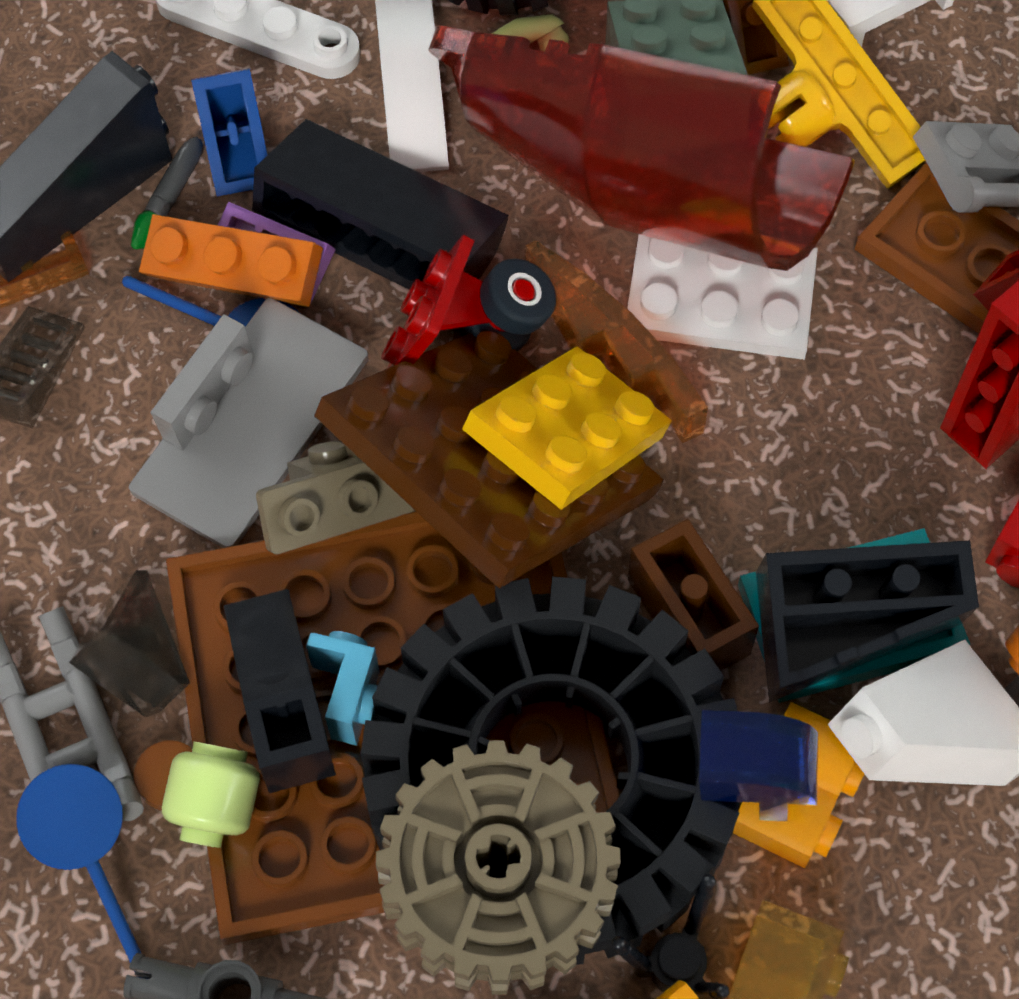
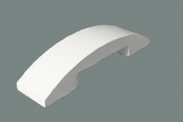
[375,0,449,172]

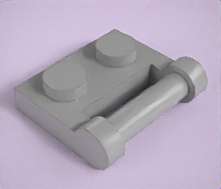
[913,121,1019,213]

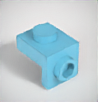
[306,631,380,746]

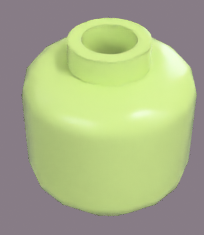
[162,741,260,848]

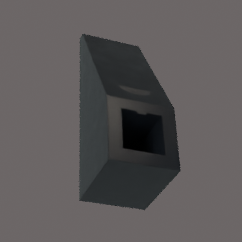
[224,589,336,794]

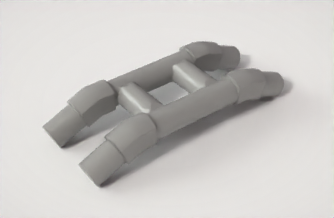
[0,606,144,821]

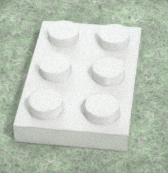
[624,225,818,360]

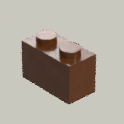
[627,519,759,671]

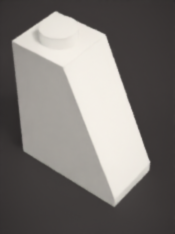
[828,640,1019,786]

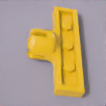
[752,0,926,189]

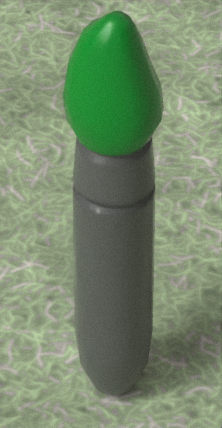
[131,137,203,250]

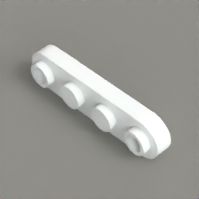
[156,0,360,79]

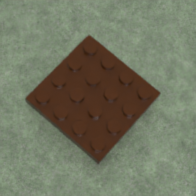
[314,331,664,589]

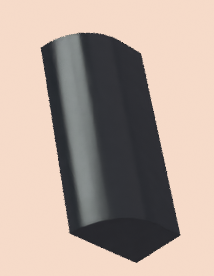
[252,119,509,289]

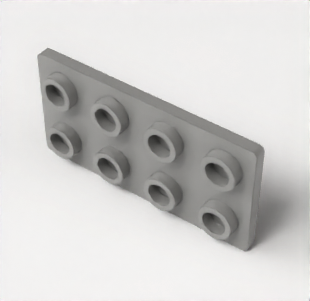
[129,298,369,548]

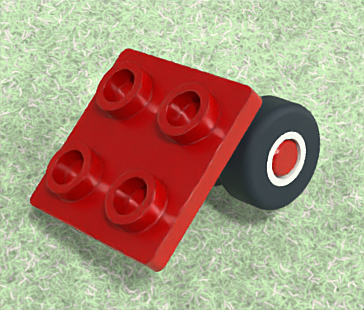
[381,234,556,368]

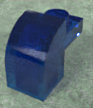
[699,710,818,821]

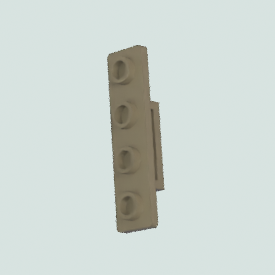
[256,441,415,555]

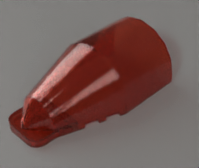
[428,26,855,271]

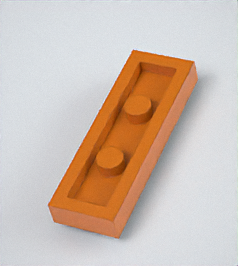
[139,214,323,307]

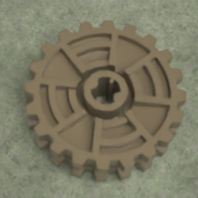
[376,740,621,995]

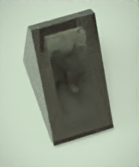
[69,570,190,717]

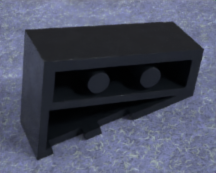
[756,540,979,703]

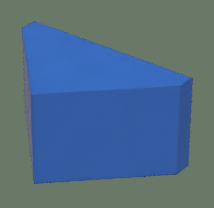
[191,68,268,197]

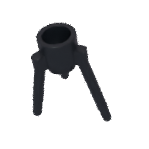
[611,874,730,999]

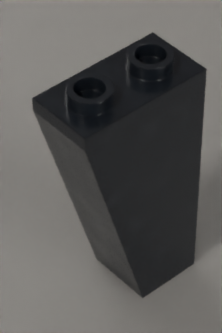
[0,51,172,282]

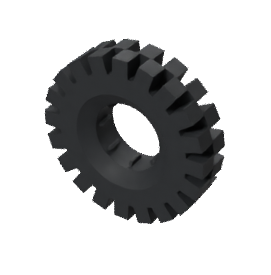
[361,576,746,965]

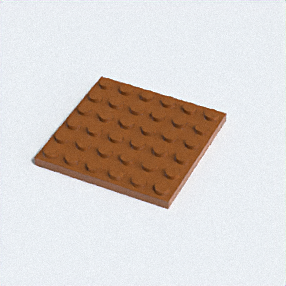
[166,512,619,945]

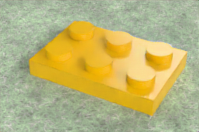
[462,346,672,510]

